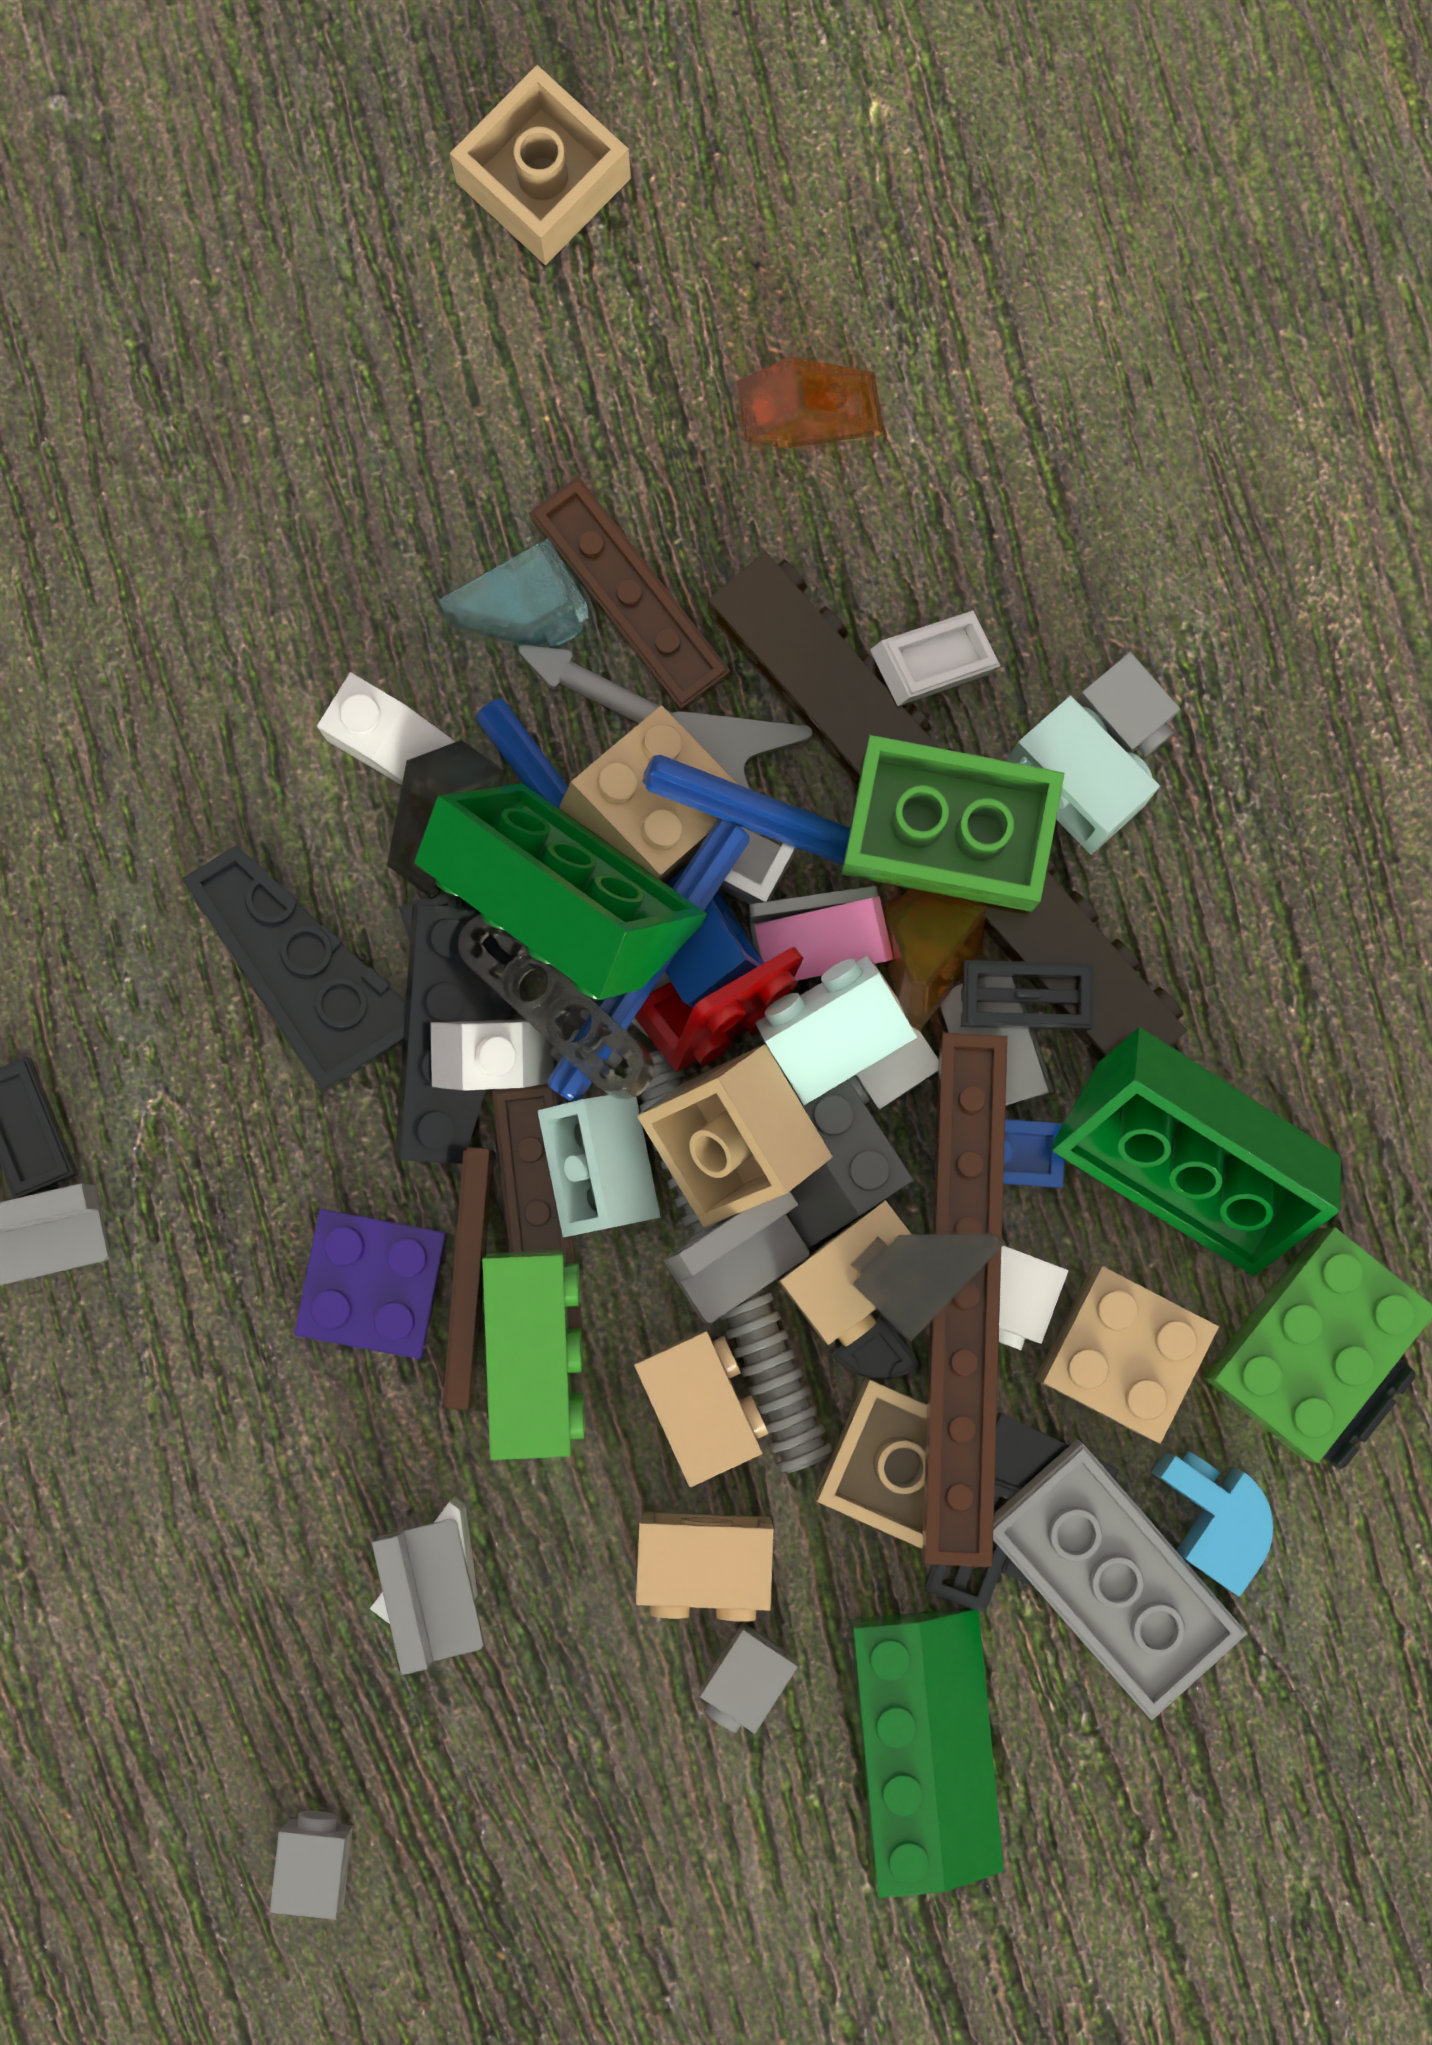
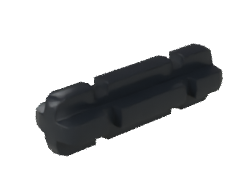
[1323,1359,1416,1469]

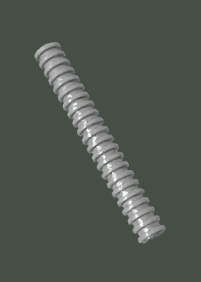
[624,1050,833,1473]

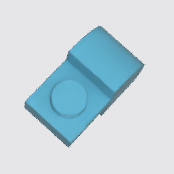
[1151,1451,1273,1597]

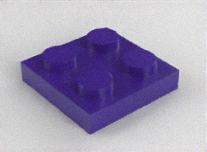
[294,1209,448,1359]

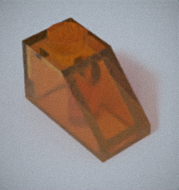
[736,356,884,449]
[884,888,986,1031]

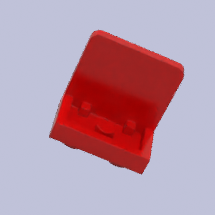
[634,947,804,1073]

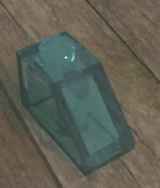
[438,538,589,647]

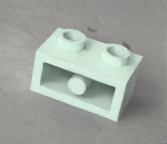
[1006,695,1160,855]
[756,956,917,1105]
[537,1092,661,1238]

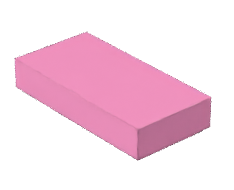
[754,896,893,981]

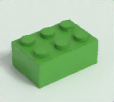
[841,735,1065,912]
[1201,1227,1432,1464]
[482,1249,585,1460]

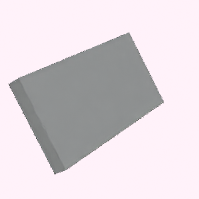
[993,1439,1248,1720]

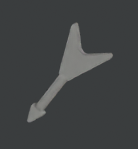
[519,645,812,835]

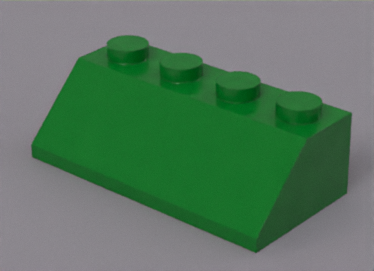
[414,783,707,1000]
[1052,1026,1341,1277]
[850,1608,1004,1898]

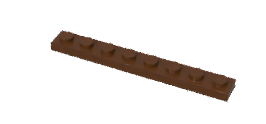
[922,1033,1008,1567]

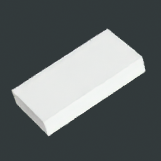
[870,611,1000,706]

